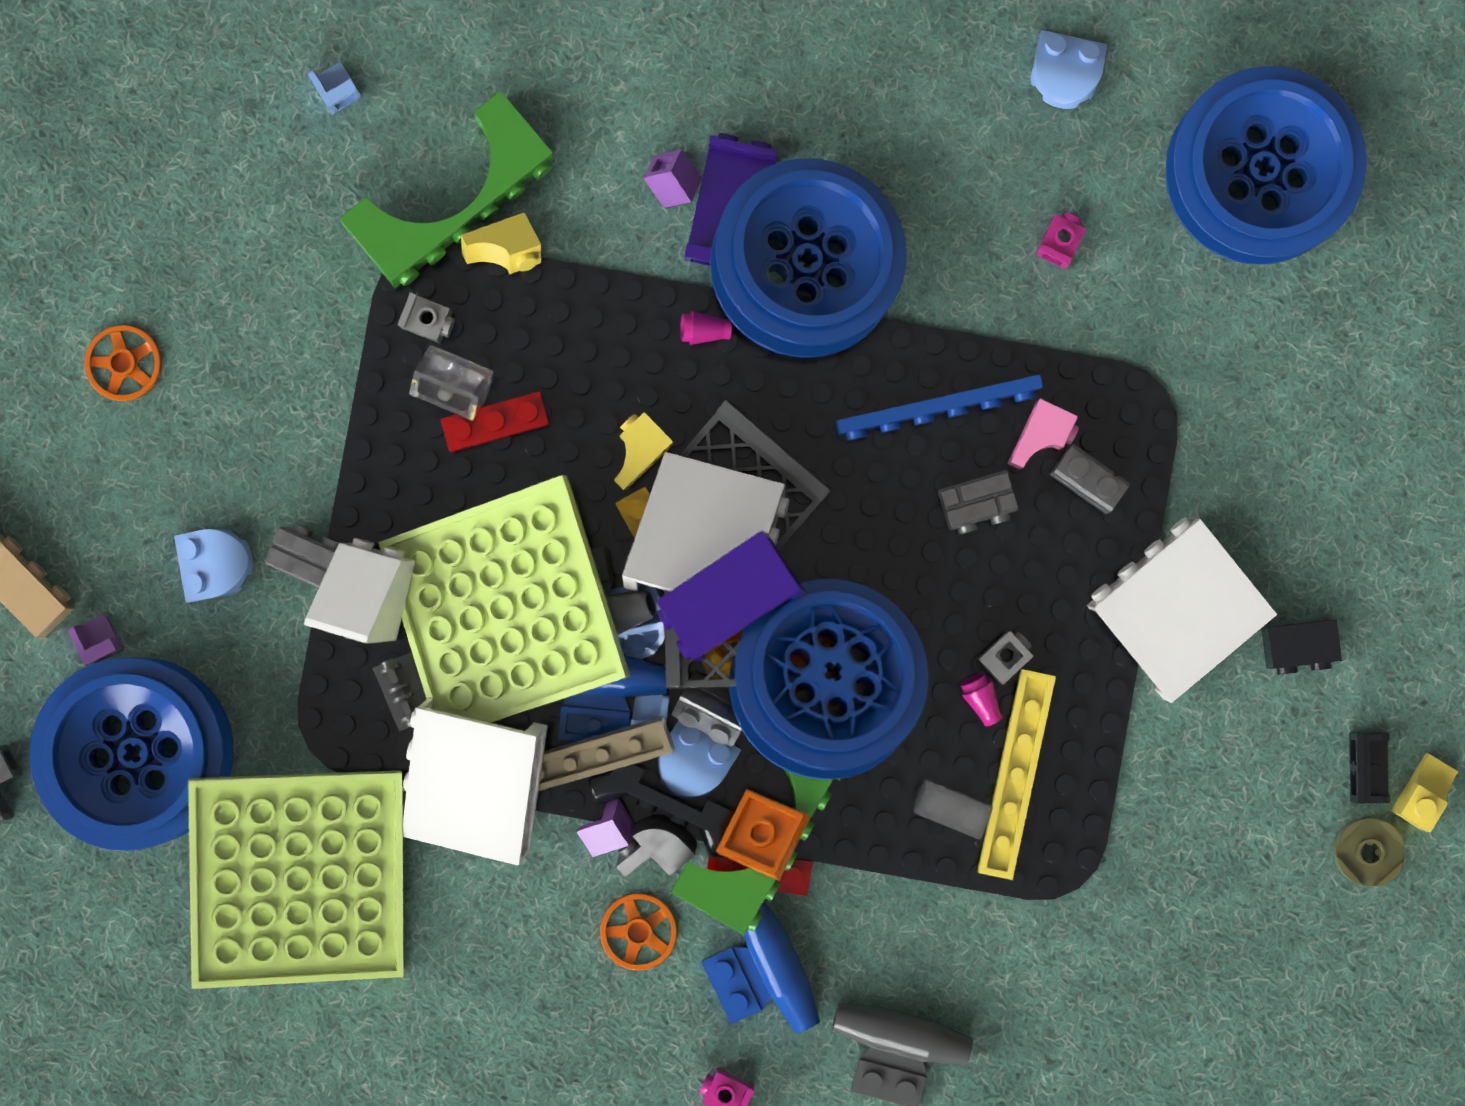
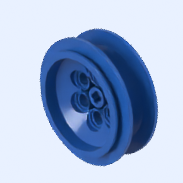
[1165,66,1366,265]
[710,158,907,358]
[729,579,929,780]
[30,657,234,851]

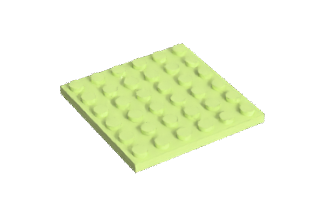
[378,475,630,723]
[188,770,404,989]

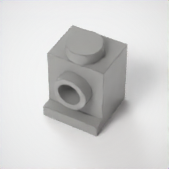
[398,293,455,344]
[976,631,1034,685]

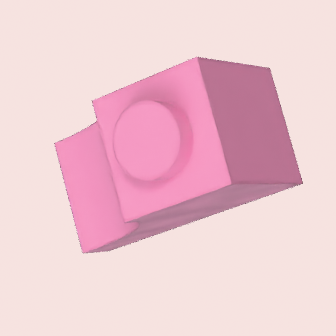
[1007,399,1079,470]

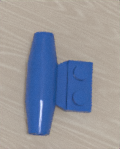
[558,655,668,741]
[701,900,820,1033]

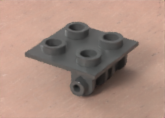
[373,652,426,732]

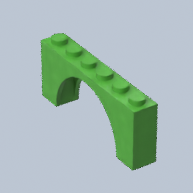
[340,91,554,288]
[670,770,840,935]

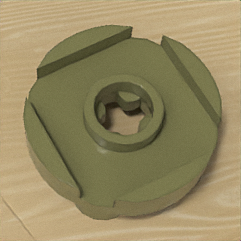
[1332,817,1405,887]

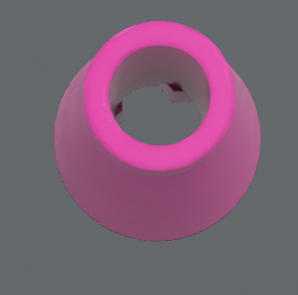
[680,311,732,345]
[960,672,1003,726]

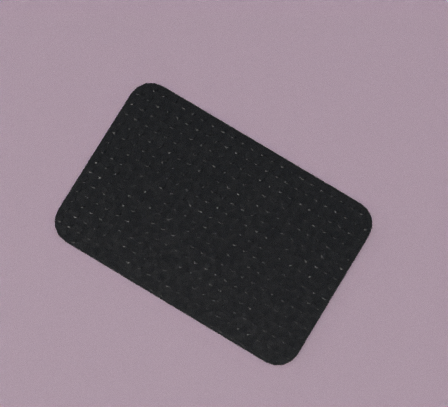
[298,242,1177,900]

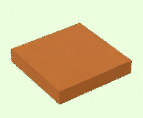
[716,789,810,881]

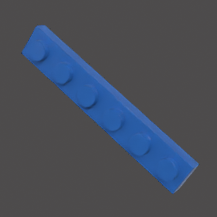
[836,374,1043,441]

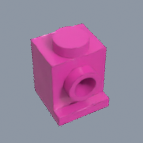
[1035,212,1087,269]
[699,1068,754,1106]

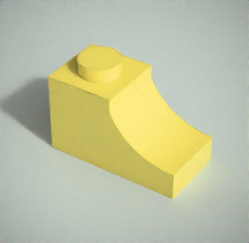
[461,212,541,274]
[614,412,674,492]
[1391,753,1458,833]

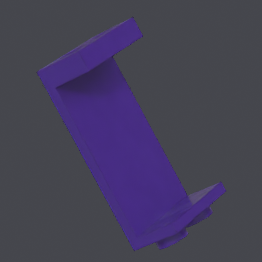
[684,133,778,266]
[656,530,806,662]

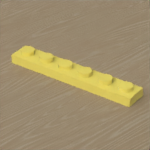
[977,669,1056,880]

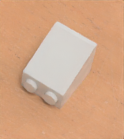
[304,538,416,643]

